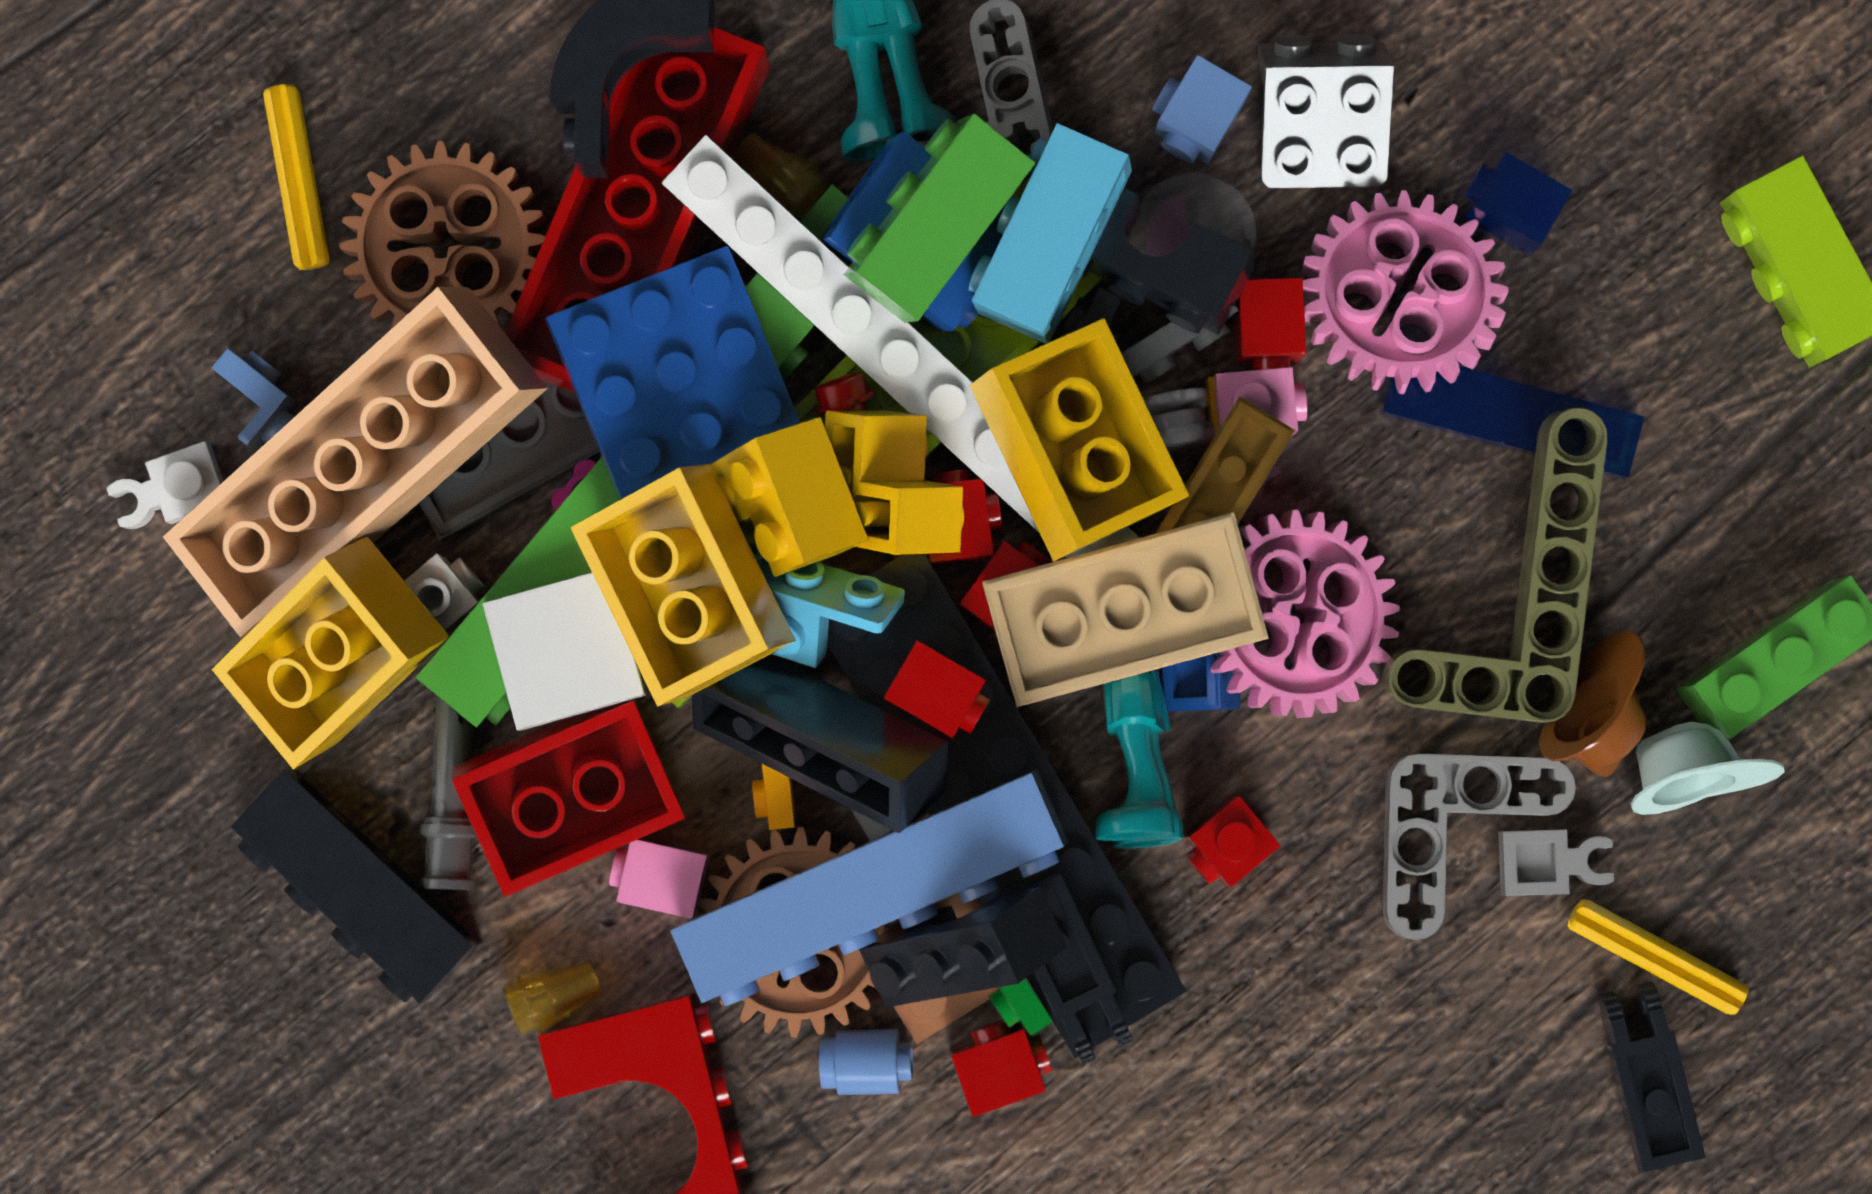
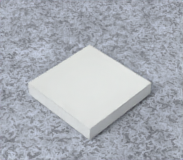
[482,573,646,731]

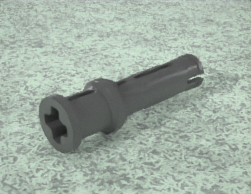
[417,696,476,890]

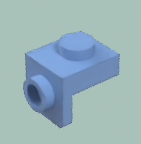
[212,348,300,451]

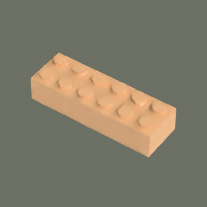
[163,287,548,638]

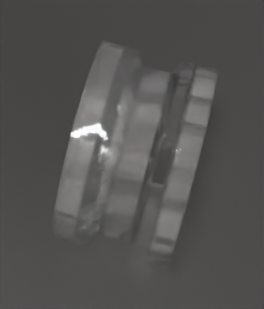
[1143,388,1216,453]

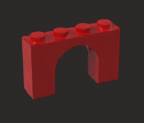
[537,993,756,1194]

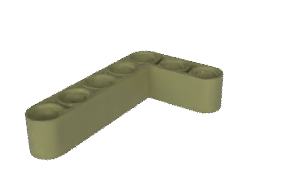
[1380,408,1607,723]

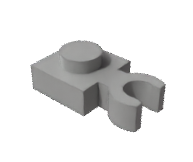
[1498,829,1614,896]

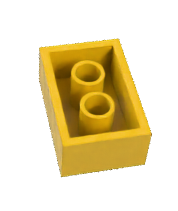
[969,318,1189,562]
[570,464,796,707]
[212,536,450,770]

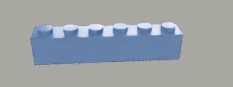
[670,769,1069,1007]

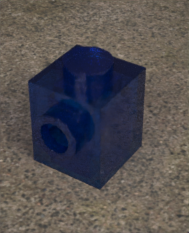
[1463,152,1573,256]

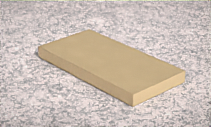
[982,512,1269,707]

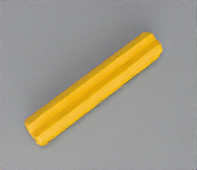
[263,84,330,270]
[1567,899,1749,1015]

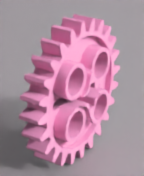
[1301,190,1509,394]
[1210,510,1400,718]

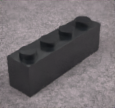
[692,655,948,833]
[231,770,482,1004]

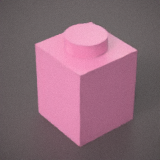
[609,839,711,919]

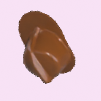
[1538,630,1647,777]

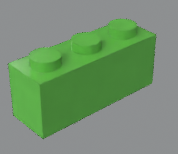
[843,114,1035,323]
[1675,575,1872,739]

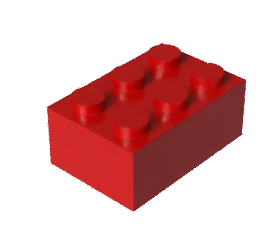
[451,699,685,898]

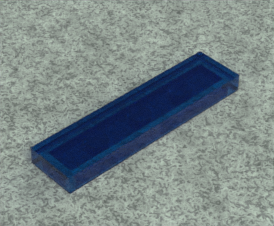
[1380,367,1645,480]

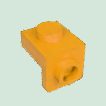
[752,764,797,830]

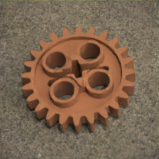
[340,141,546,329]
[697,827,890,1038]

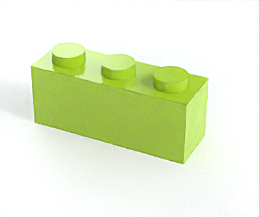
[1720,156,1872,368]

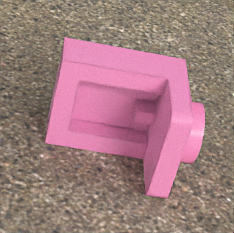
[1214,367,1307,436]

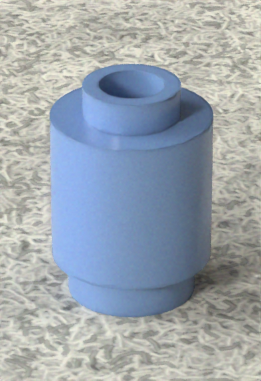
[819,1029,914,1095]

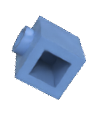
[1152,55,1252,164]

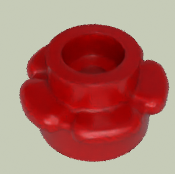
[813,372,875,415]

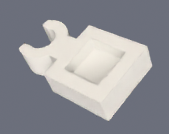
[106,441,224,529]

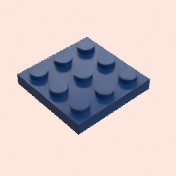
[545,246,800,500]

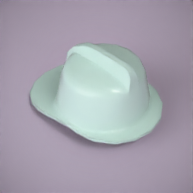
[1630,722,1785,815]

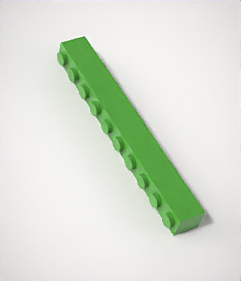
[415,185,850,728]

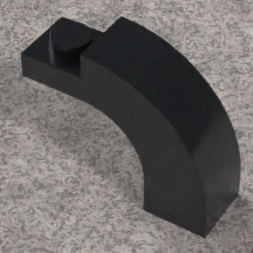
[549,0,715,178]

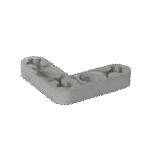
[919,0,1053,179]
[1382,754,1576,940]

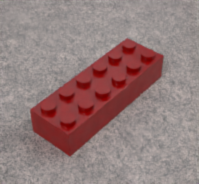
[504,28,770,394]

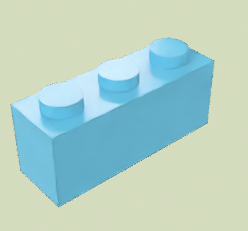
[969,123,1132,344]

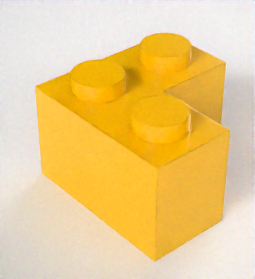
[825,410,964,555]
[710,417,869,577]

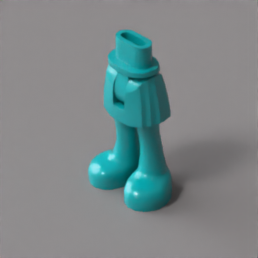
[832,0,956,162]
[1095,669,1183,849]

